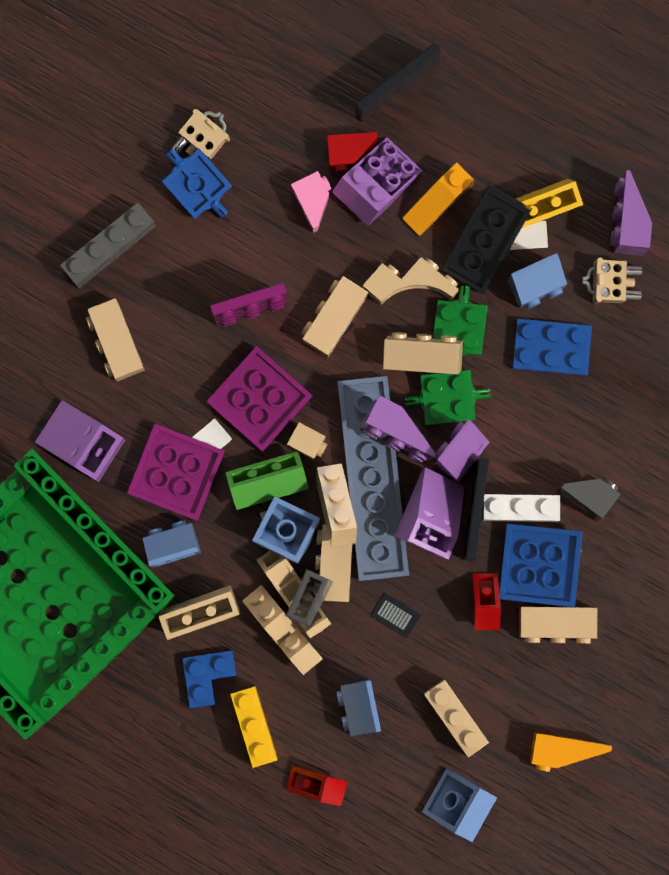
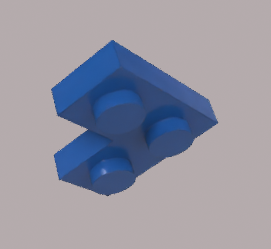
[183,651,237,708]

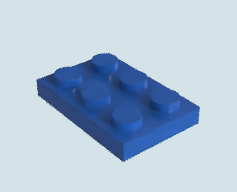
[512,319,592,376]

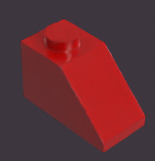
[327,132,377,173]
[472,573,501,630]
[286,766,348,806]

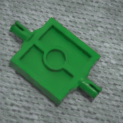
[433,286,488,356]
[405,370,491,425]

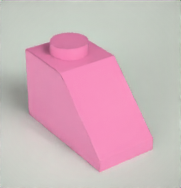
[291,171,331,233]

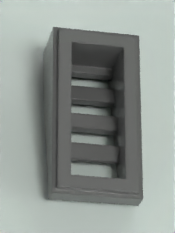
[286,569,333,627]

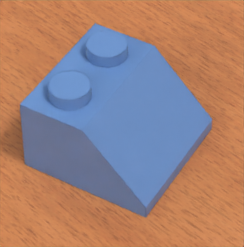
[507,253,567,309]
[252,497,320,564]
[143,520,201,568]
[337,679,381,736]
[422,768,497,842]

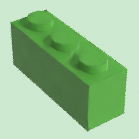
[225,451,309,510]

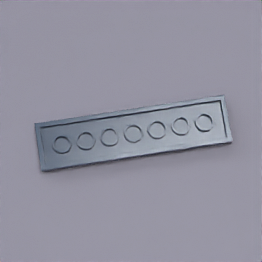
[337,376,409,581]

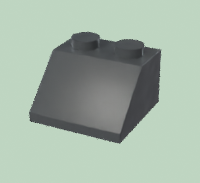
[557,479,621,521]

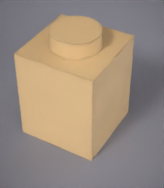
[287,423,328,460]

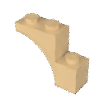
[362,257,459,305]
[257,551,331,638]
[242,585,322,675]

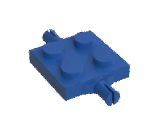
[161,148,232,219]

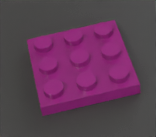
[210,283,288,327]
[206,346,313,452]
[127,424,225,521]

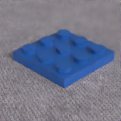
[500,524,583,607]

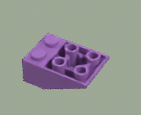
[332,137,422,226]
[610,170,652,256]
[360,395,436,463]
[35,400,125,482]
[434,419,489,483]
[394,467,465,560]

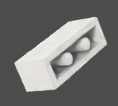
[482,494,560,522]

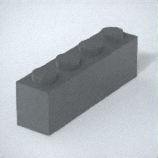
[60,203,156,289]

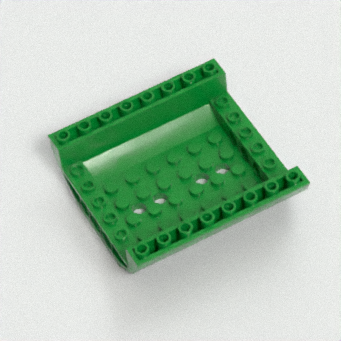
[0,449,174,740]

